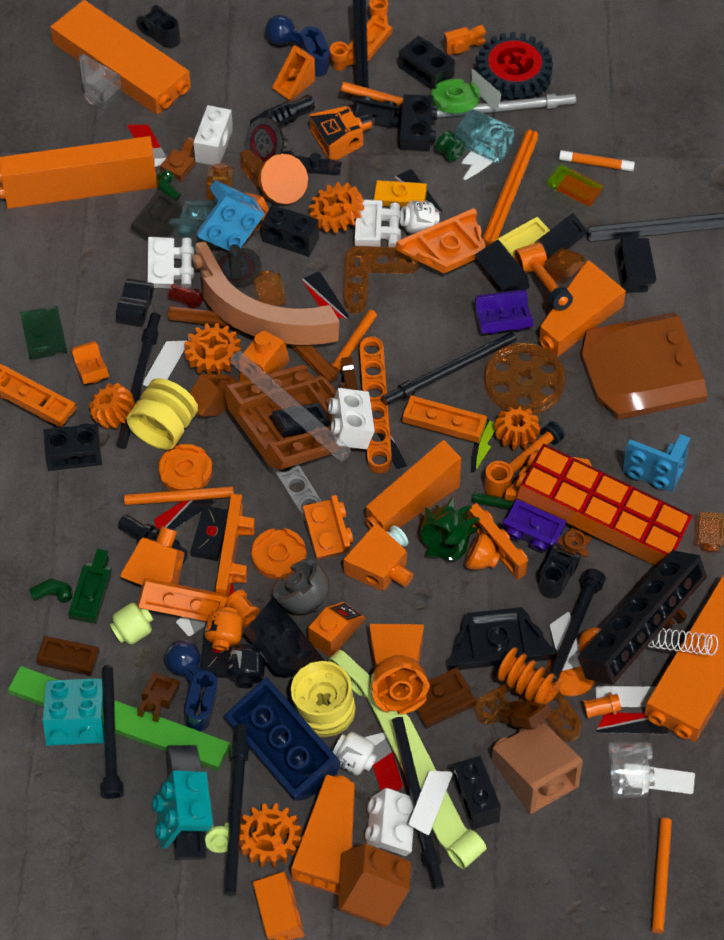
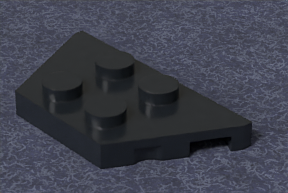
[245,598,325,677]
[448,607,557,671]

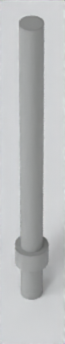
[437,93,576,118]

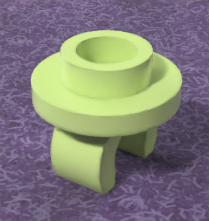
[205,823,229,853]

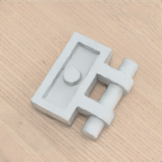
[355,200,401,249]
[147,237,194,289]

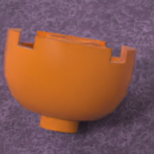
[371,655,430,714]

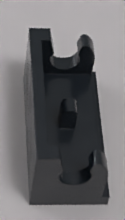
[615,237,657,294]
[475,239,530,292]

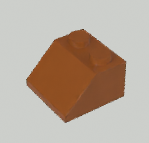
[338,843,411,927]

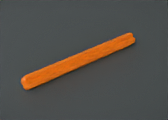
[482,129,538,246]

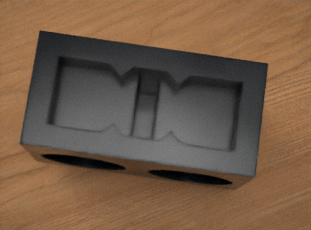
[399,35,455,90]
[400,94,438,152]
[262,204,319,257]
[43,423,102,471]
[452,756,501,830]

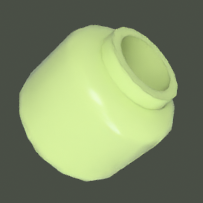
[110,602,154,645]

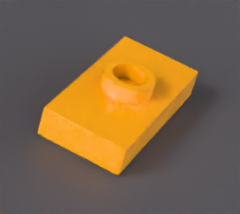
[374,180,427,207]

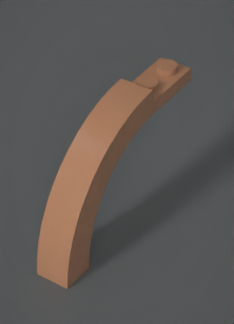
[192,241,340,345]

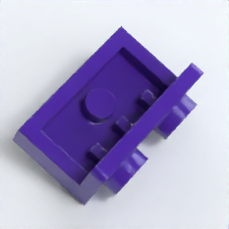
[475,290,533,334]
[502,499,567,552]

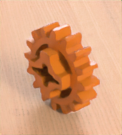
[309,182,365,233]
[184,323,242,375]
[240,803,301,868]

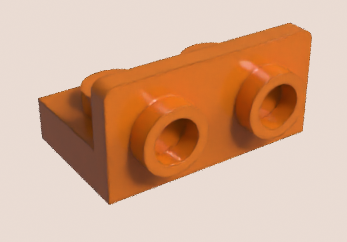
[302,495,353,560]

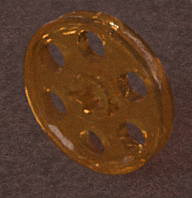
[485,343,565,415]

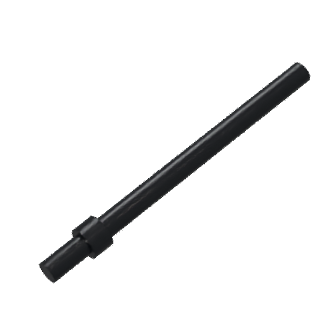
[116,312,161,449]
[381,332,517,406]
[392,717,445,890]
[224,724,249,896]

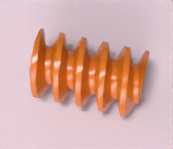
[498,647,562,704]

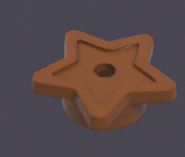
[557,527,592,558]

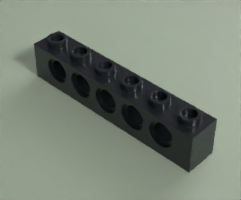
[578,550,707,685]

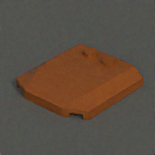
[581,312,707,420]
[224,364,352,470]

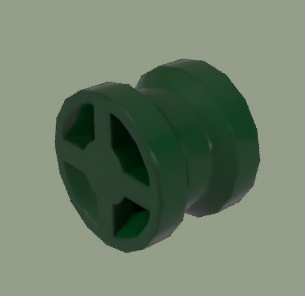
[435,130,466,162]

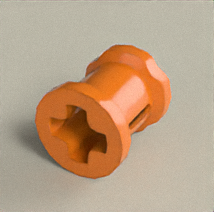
[225,590,261,627]

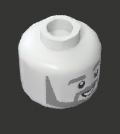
[400,200,439,234]
[333,732,377,775]

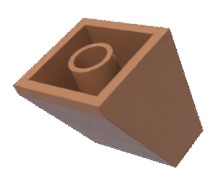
[492,722,583,815]

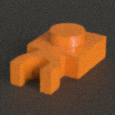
[444,25,486,55]

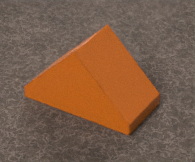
[272,45,315,101]

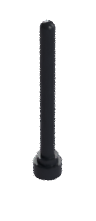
[548,568,606,683]
[100,665,124,799]

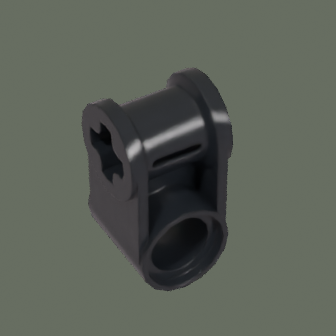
[136,5,181,48]
[539,543,581,599]

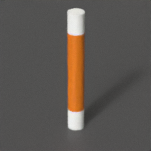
[559,150,635,172]

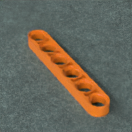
[360,336,392,474]

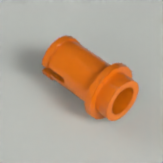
[583,692,621,719]

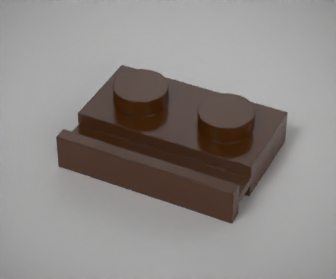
[415,668,477,729]

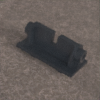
[350,96,402,128]

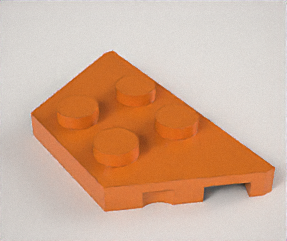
[395,208,486,274]

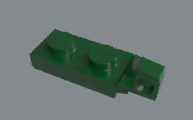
[68,549,112,624]

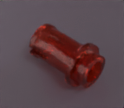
[168,284,203,308]

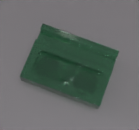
[20,306,67,360]

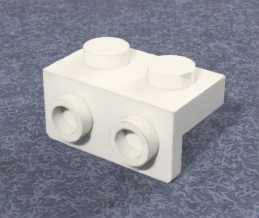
[365,788,414,856]

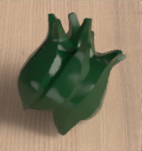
[421,497,480,561]

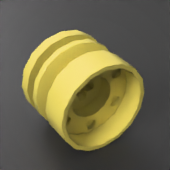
[126,378,198,450]
[291,661,356,737]

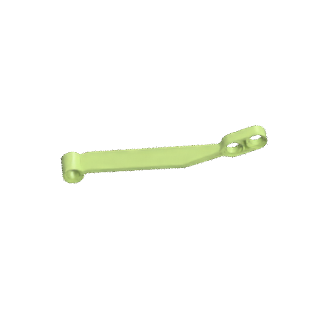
[327,650,487,869]

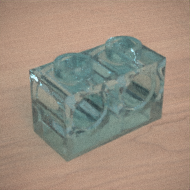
[456,109,515,164]

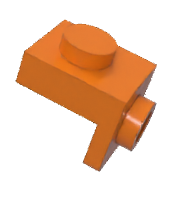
[71,341,109,384]

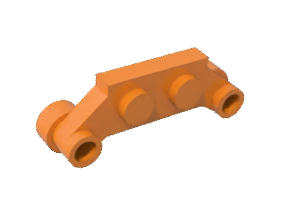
[330,0,392,71]

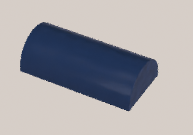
[223,677,341,801]

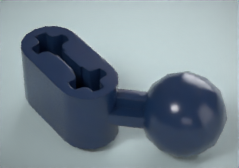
[265,15,330,76]
[164,640,217,732]

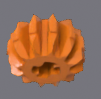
[89,383,135,429]
[494,405,540,451]

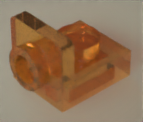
[240,149,263,188]

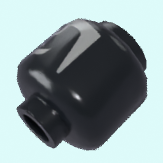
[227,644,266,688]

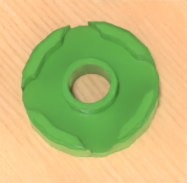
[431,79,480,114]

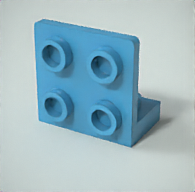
[197,180,265,253]
[623,434,690,492]

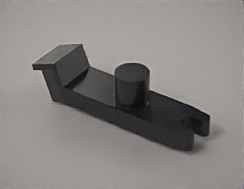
[281,150,342,175]

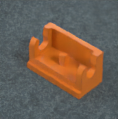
[253,872,305,940]

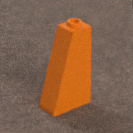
[539,260,626,357]
[365,440,461,532]
[291,774,355,895]

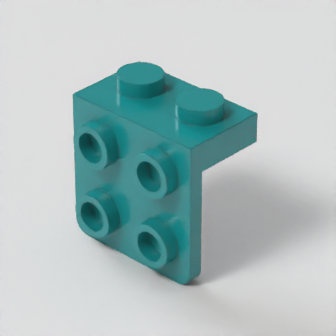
[43,678,104,746]
[152,771,213,849]

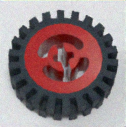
[476,32,553,102]

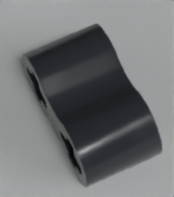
[116,278,154,326]

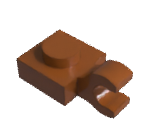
[160,137,195,182]

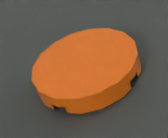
[258,154,308,205]
[158,444,213,491]
[251,528,307,580]

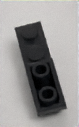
[167,745,207,860]

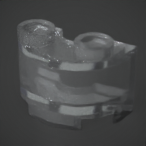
[608,741,655,798]

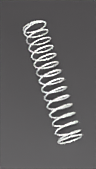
[648,628,718,656]

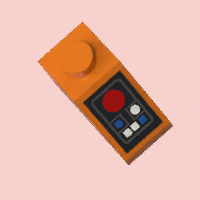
[308,602,366,657]

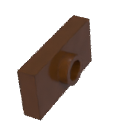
[36,636,100,676]

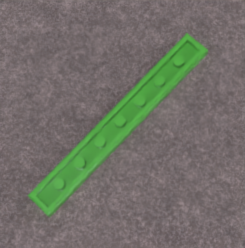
[8,666,230,771]

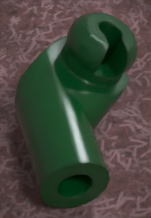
[156,169,181,204]
[29,578,73,603]

